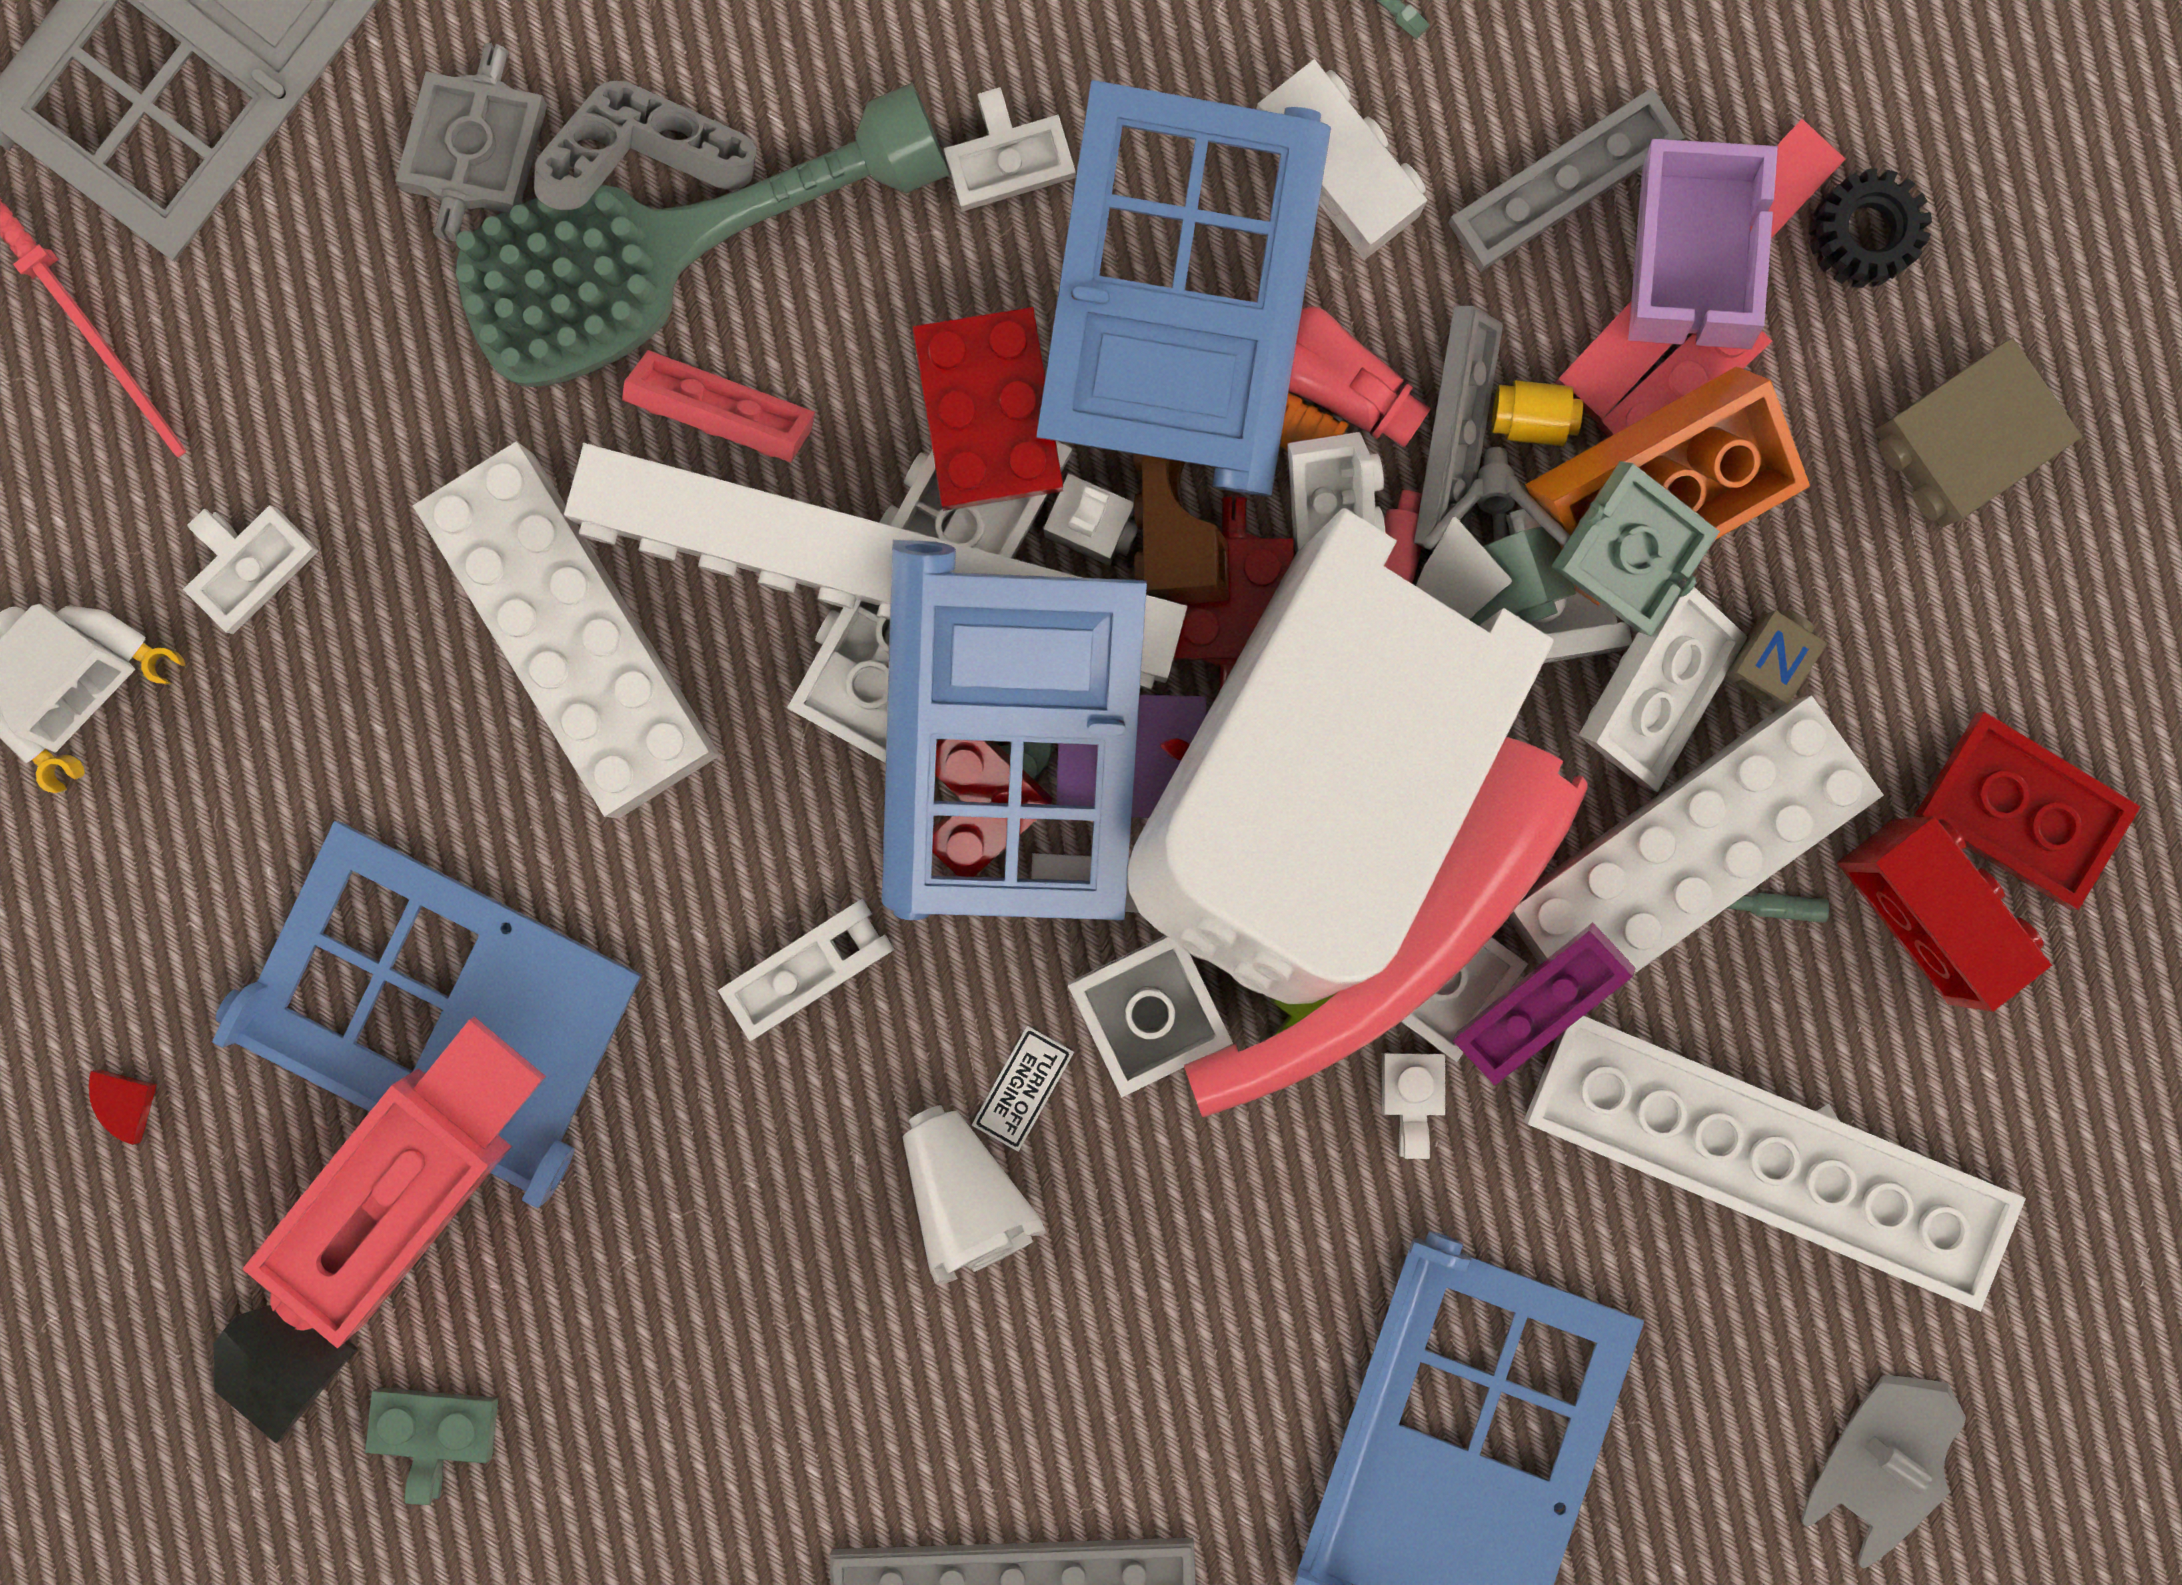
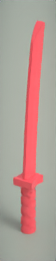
[0,198,186,458]

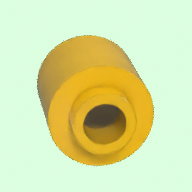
[1491,380,1583,447]

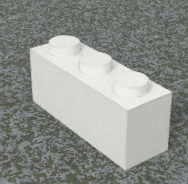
[1256,59,1427,260]

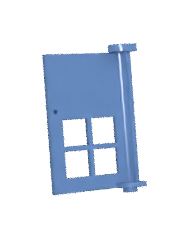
[1036,80,1331,497]
[882,540,1147,920]
[212,821,642,1208]
[1293,1231,1644,1585]

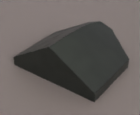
[213,1305,358,1444]

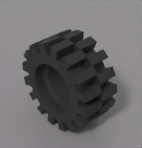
[1809,168,1932,288]

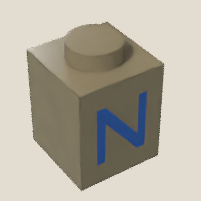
[1724,610,1827,709]

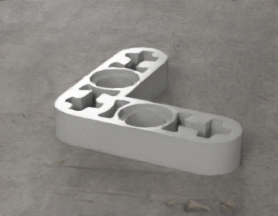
[534,81,757,210]

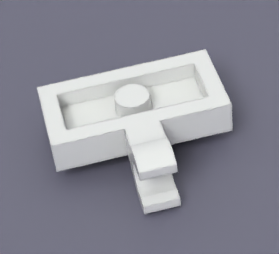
[944,87,1076,212]
[183,505,319,634]

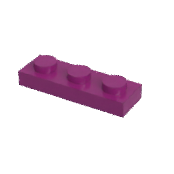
[1453,922,1636,1086]

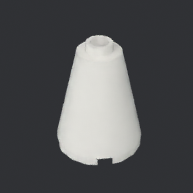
[903,1105,1046,1285]

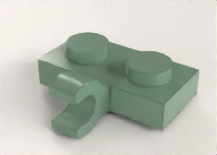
[365,1387,498,1505]

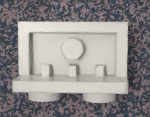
[1288,432,1385,554]

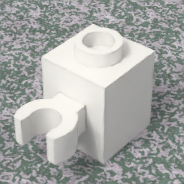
[1044,474,1138,566]

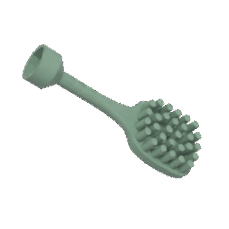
[456,82,950,387]

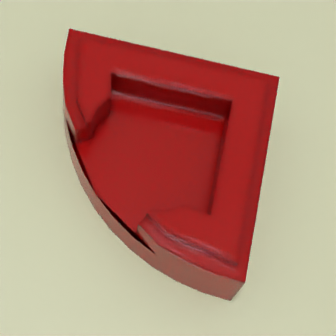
[88,1069,157,1145]

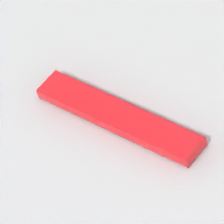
[1555,119,1846,423]

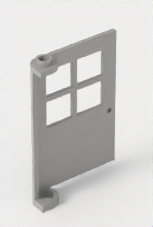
[0,0,379,262]

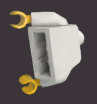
[0,604,185,793]

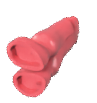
[1289,306,1431,448]

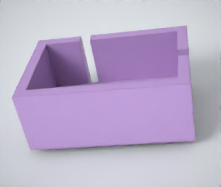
[1628,139,1778,349]

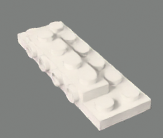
[787,441,1072,763]

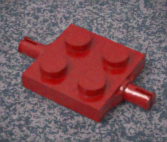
[1173,497,1294,692]

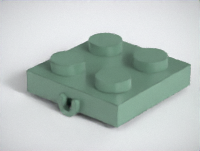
[1551,461,1720,636]

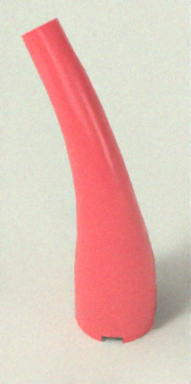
[1184,737,1588,1117]

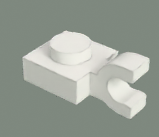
[1382,1053,1445,1159]

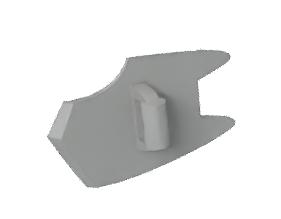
[1801,1375,1966,1568]

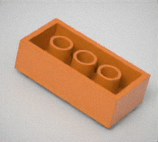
[1525,366,1810,606]

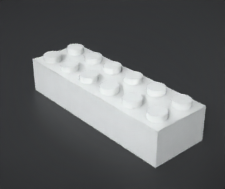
[413,441,721,818]
[1508,695,1884,974]

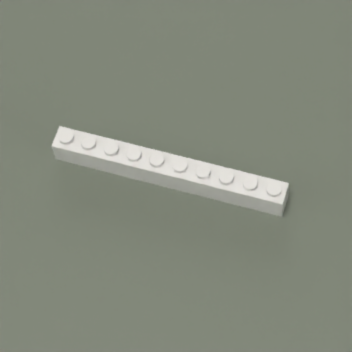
[564,443,1187,690]

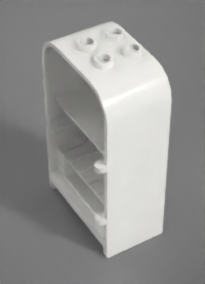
[1127,509,1554,1004]

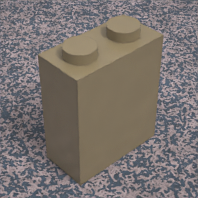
[1873,337,2083,528]

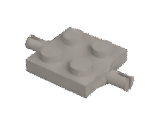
[395,43,547,241]

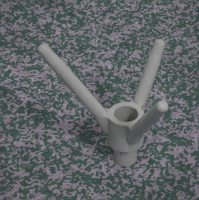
[1423,447,1571,549]

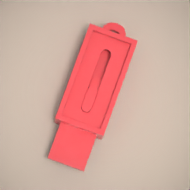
[242,1016,546,1349]

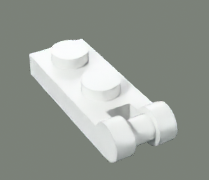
[718,899,895,1041]

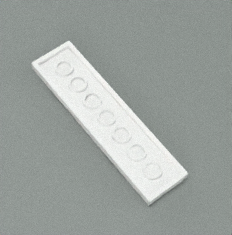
[1523,1016,2026,1312]

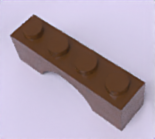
[1133,454,1229,605]

